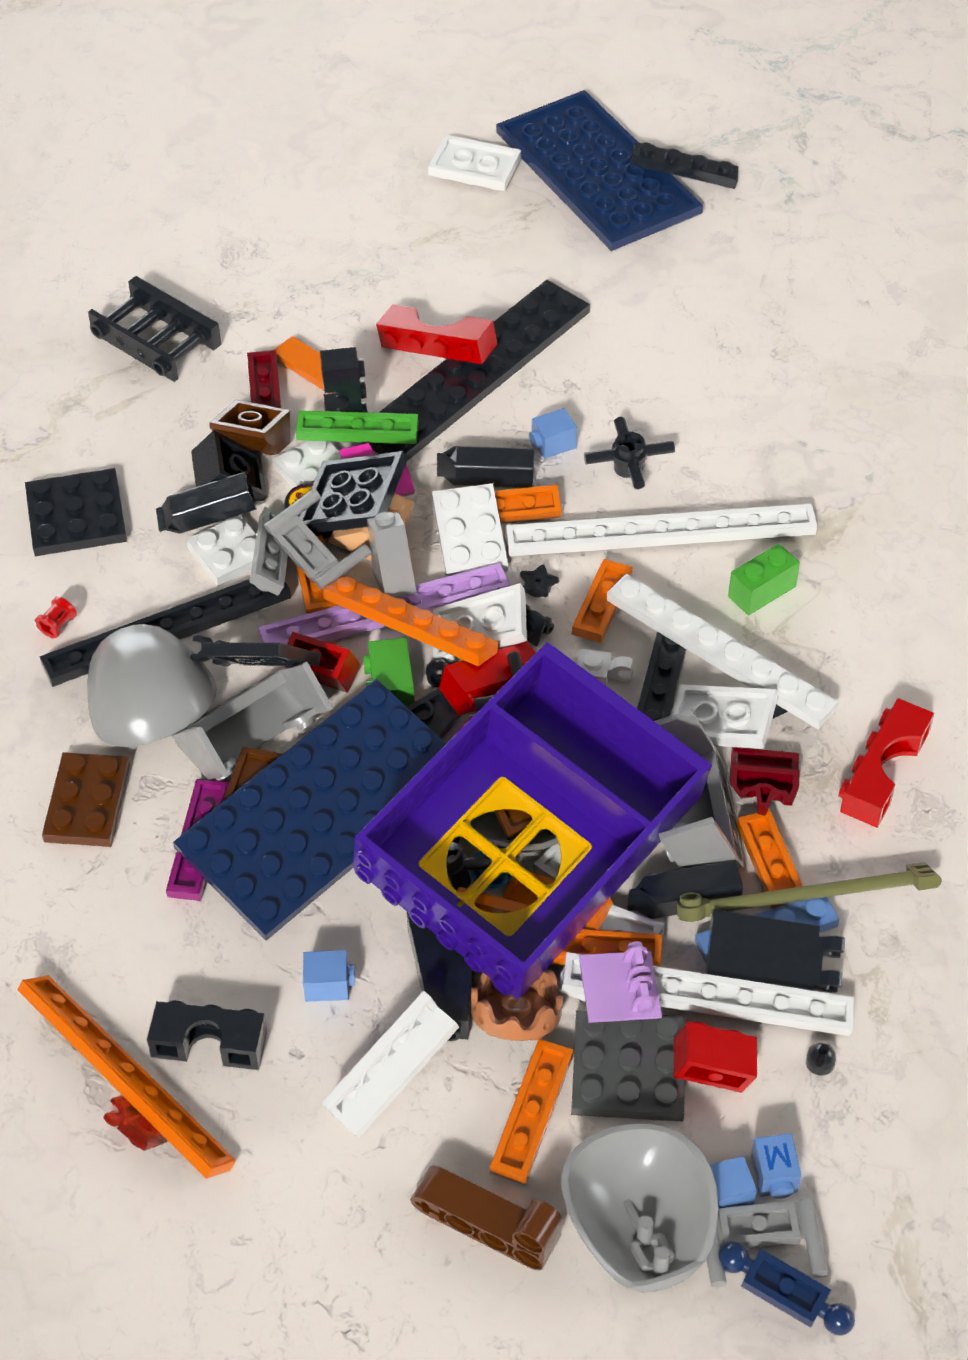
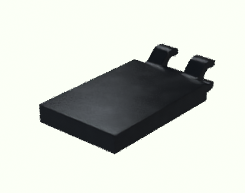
[190,635,321,667]
[705,909,845,992]

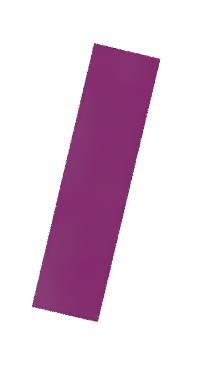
[166,779,229,901]

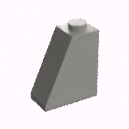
[367,512,417,598]

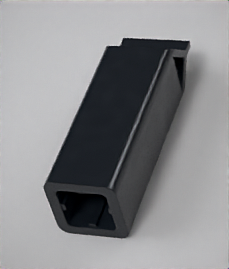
[437,446,534,488]
[156,472,257,534]
[627,860,743,919]

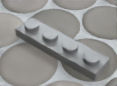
[250,507,288,596]

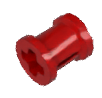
[34,596,77,639]

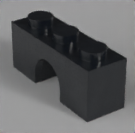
[320,347,368,413]
[147,1000,267,1070]

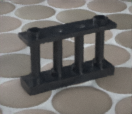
[88,276,222,382]

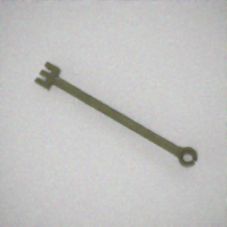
[677,862,942,922]

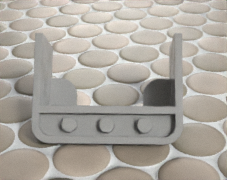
[172,662,333,781]
[654,709,744,869]

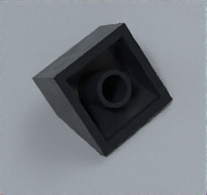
[191,430,267,501]

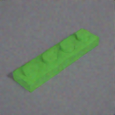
[296,410,418,444]

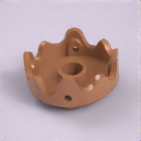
[471,970,563,1041]

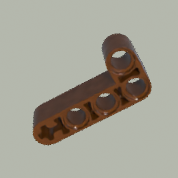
[410,1165,562,1270]

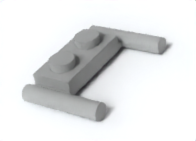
[264,489,372,591]
[707,1198,828,1288]

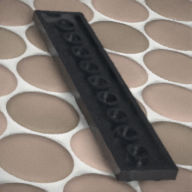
[361,280,590,461]

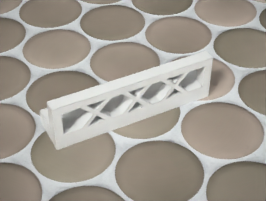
[321,991,459,1139]

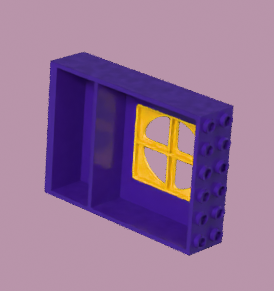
[353,642,712,1001]

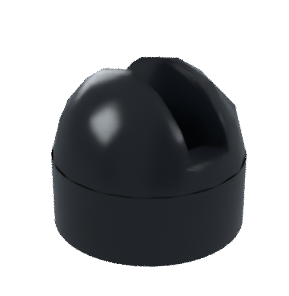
[426,659,449,687]
[806,1042,836,1076]

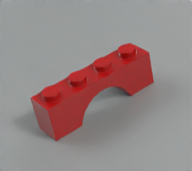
[376,304,497,364]
[838,698,935,828]

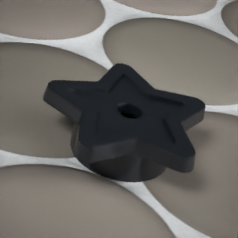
[520,564,560,597]

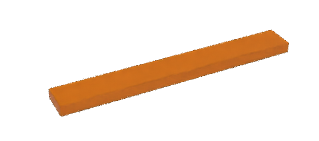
[17,975,236,1179]

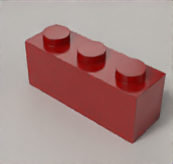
[439,641,536,715]

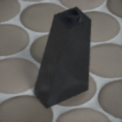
[406,911,474,1041]

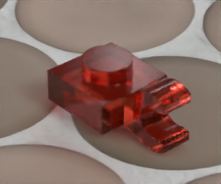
[103,1095,168,1151]

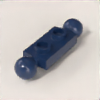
[718,1241,855,1336]

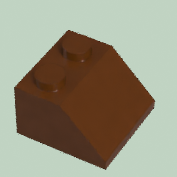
[209,400,290,455]

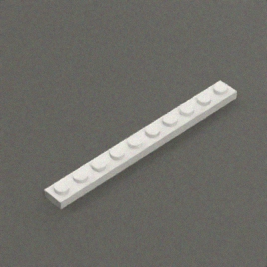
[506,503,817,556]

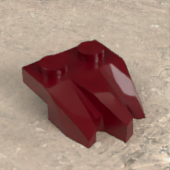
[729,747,800,816]

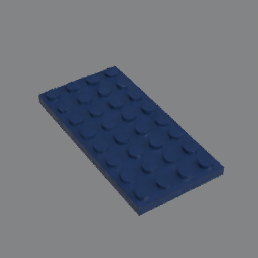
[496,90,703,251]
[173,679,446,941]

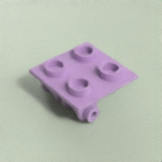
[579,941,662,1023]

